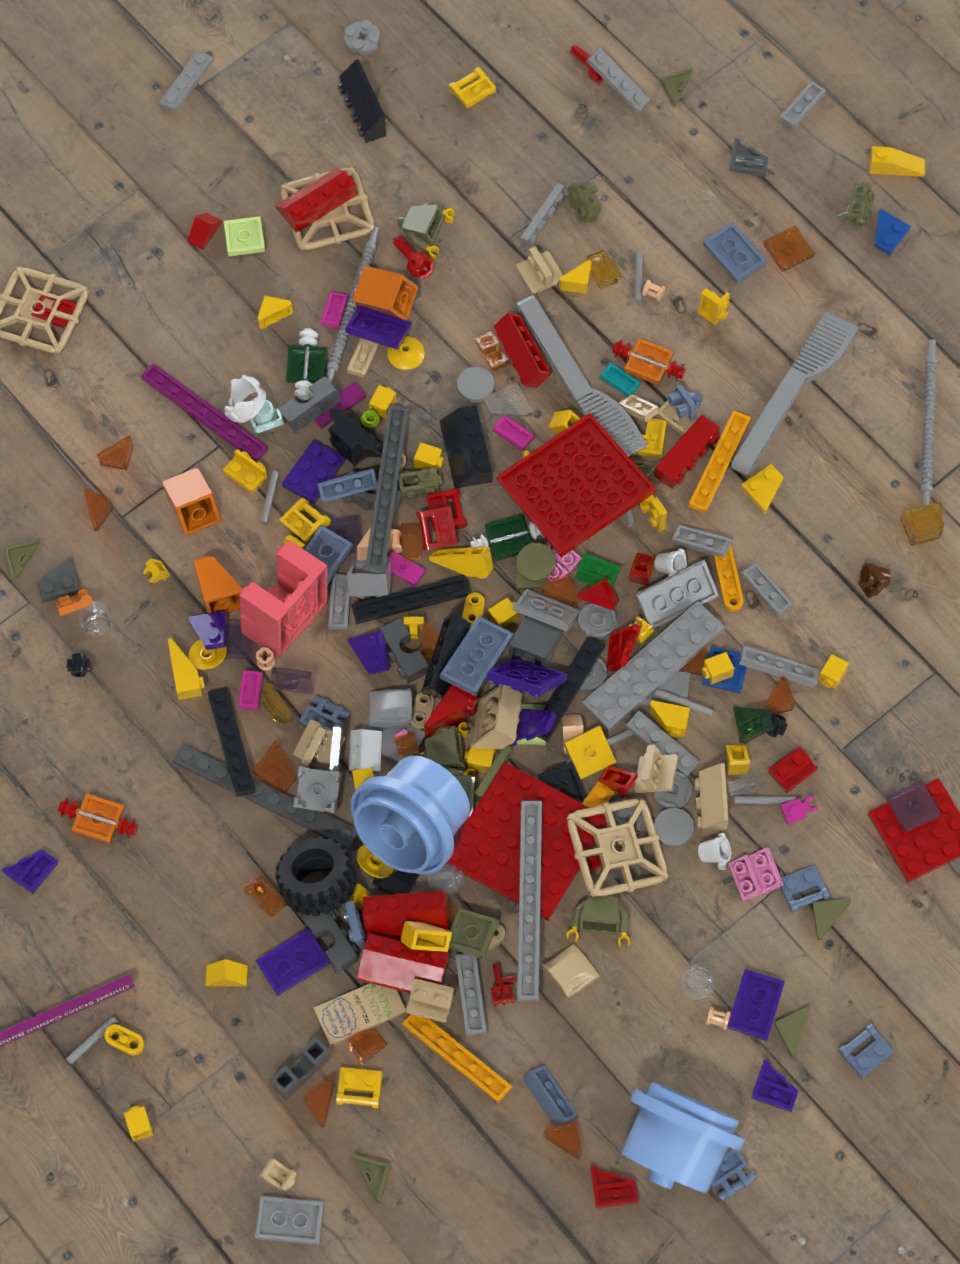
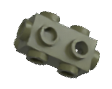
[567,182,602,223]
[838,183,875,227]
[397,468,442,500]

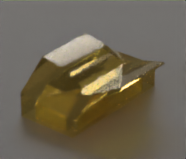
[586,250,623,289]
[261,682,292,724]

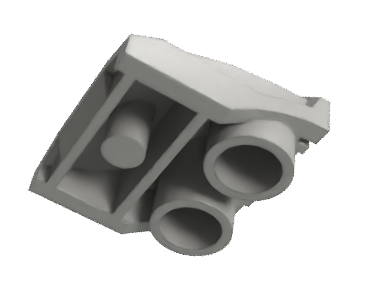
[369,688,412,728]

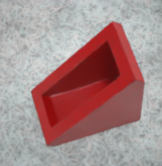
[187,213,223,250]
[577,577,619,610]

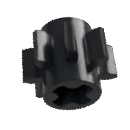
[66,653,91,677]
[762,712,788,737]

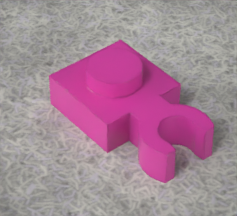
[779,796,818,825]

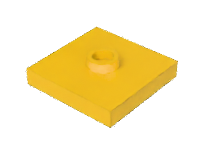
[563,726,616,779]

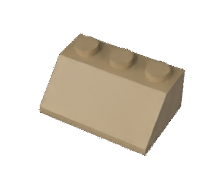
[471,685,522,749]
[694,763,728,835]

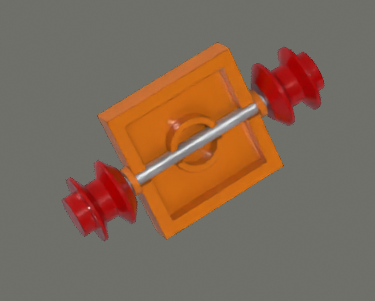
[612,338,686,385]
[58,794,138,844]

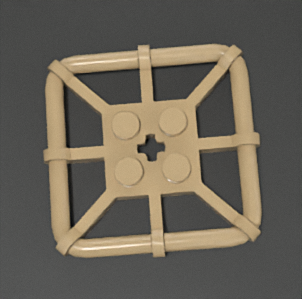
[280,167,374,251]
[0,266,89,354]
[567,798,669,897]

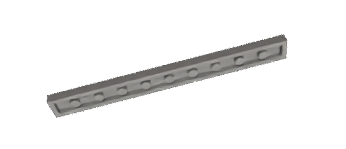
[518,801,542,1002]

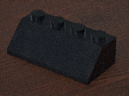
[337,59,386,143]
[439,405,492,489]
[421,613,471,700]

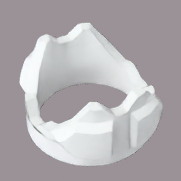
[224,375,266,423]

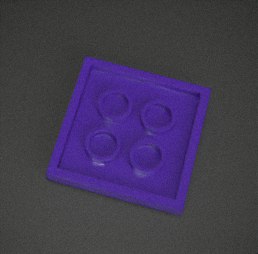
[487,658,568,697]

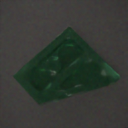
[733,707,773,744]

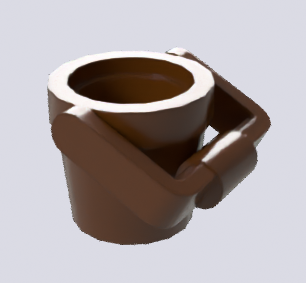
[858,563,891,598]

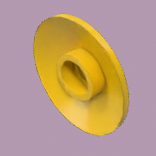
[387,336,425,370]
[188,639,227,670]
[356,845,394,878]

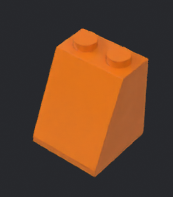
[352,266,419,321]
[162,467,221,536]
[193,556,242,614]

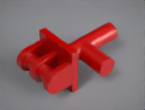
[491,964,517,1007]

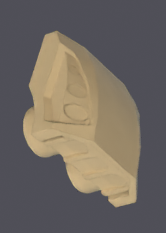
[541,944,600,999]

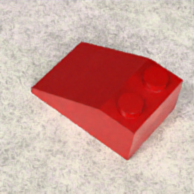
[424,685,478,740]

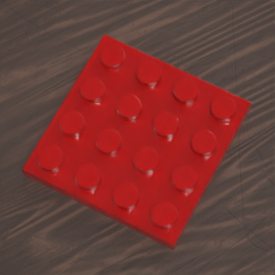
[868,778,960,883]

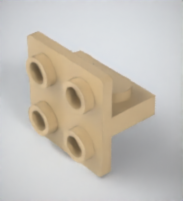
[516,246,563,295]
[293,720,345,771]
[634,745,678,793]
[406,978,455,1022]

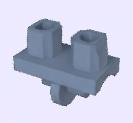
[668,384,702,421]

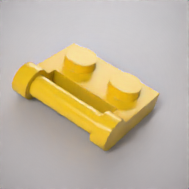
[448,67,496,109]
[279,498,331,544]
[336,1067,383,1109]

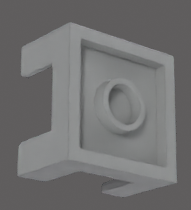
[293,767,342,813]

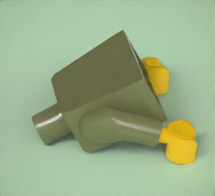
[397,202,455,260]
[416,722,475,775]
[566,895,630,948]

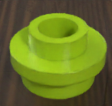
[361,410,380,429]

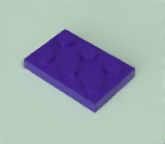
[345,305,412,350]
[282,440,346,505]
[256,928,330,996]
[727,969,785,1041]

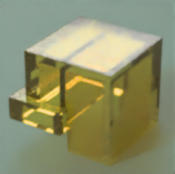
[901,502,944,546]

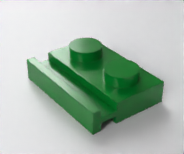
[574,553,621,588]

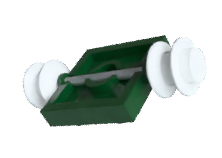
[286,328,327,400]
[470,515,544,561]

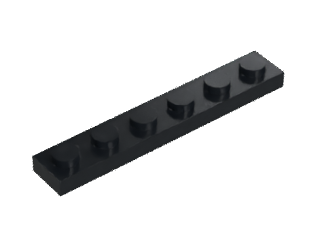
[351,575,470,625]
[536,636,605,742]
[208,688,255,797]

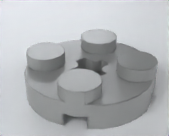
[344,20,380,55]

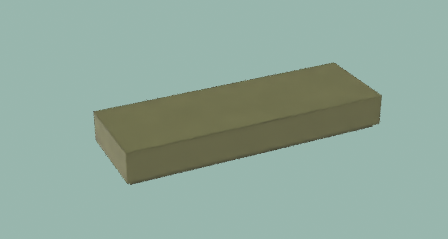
[474,746,511,802]

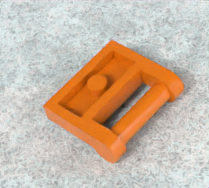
[55,589,92,616]

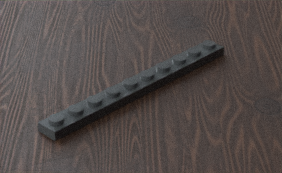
[365,406,408,574]
[173,744,358,850]

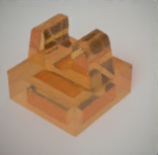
[394,732,419,758]

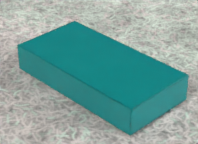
[599,363,641,397]

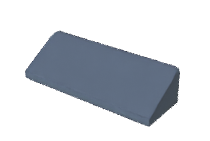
[316,468,378,503]
[523,1065,579,1130]

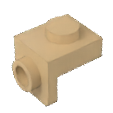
[259,1158,297,1191]

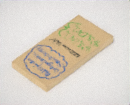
[313,983,406,1046]

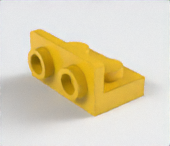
[698,288,730,325]
[223,449,267,494]

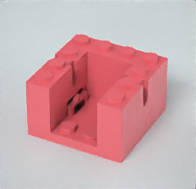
[239,540,327,658]

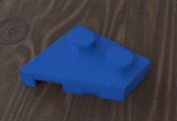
[874,209,911,256]

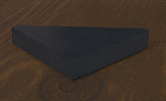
[538,763,586,800]
[372,871,421,894]

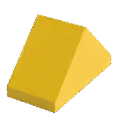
[559,259,592,294]
[258,295,293,330]
[726,745,750,775]
[205,959,248,987]

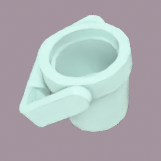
[250,400,284,433]

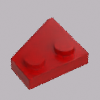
[606,624,641,672]
[590,1166,638,1209]

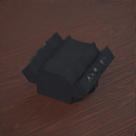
[328,408,383,466]

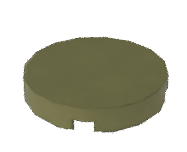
[517,543,556,582]

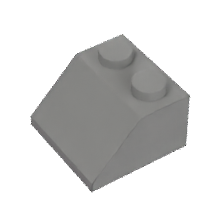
[347,557,392,598]

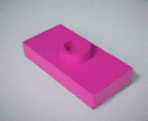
[320,291,349,330]
[492,415,534,452]
[388,551,425,587]
[238,670,263,711]

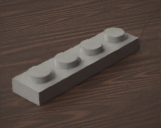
[586,47,650,113]
[159,50,214,114]
[520,183,565,250]
[739,646,818,688]
[625,711,700,777]
[455,954,487,1037]

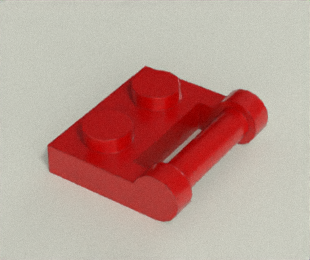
[426,489,467,532]
[416,506,458,551]

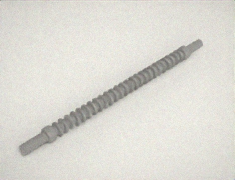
[326,226,380,384]
[921,339,937,511]

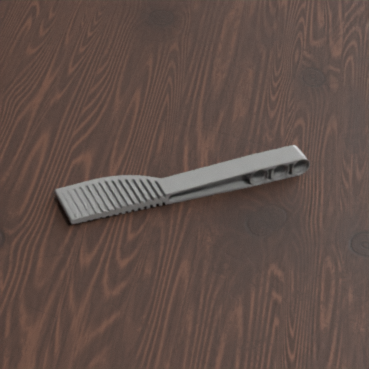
[516,294,648,456]
[731,311,859,476]

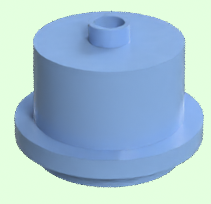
[351,756,470,874]
[621,1082,746,1193]

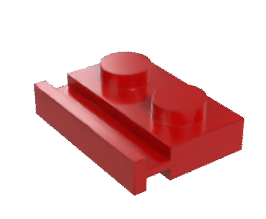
[31,295,77,329]
[768,747,818,793]

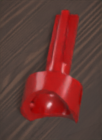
[569,45,604,85]
[393,235,434,279]

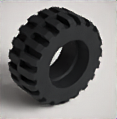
[275,836,357,916]

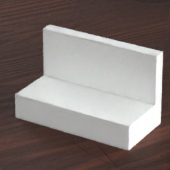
[349,729,382,772]

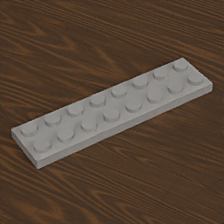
[582,601,725,732]

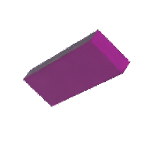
[313,382,366,429]

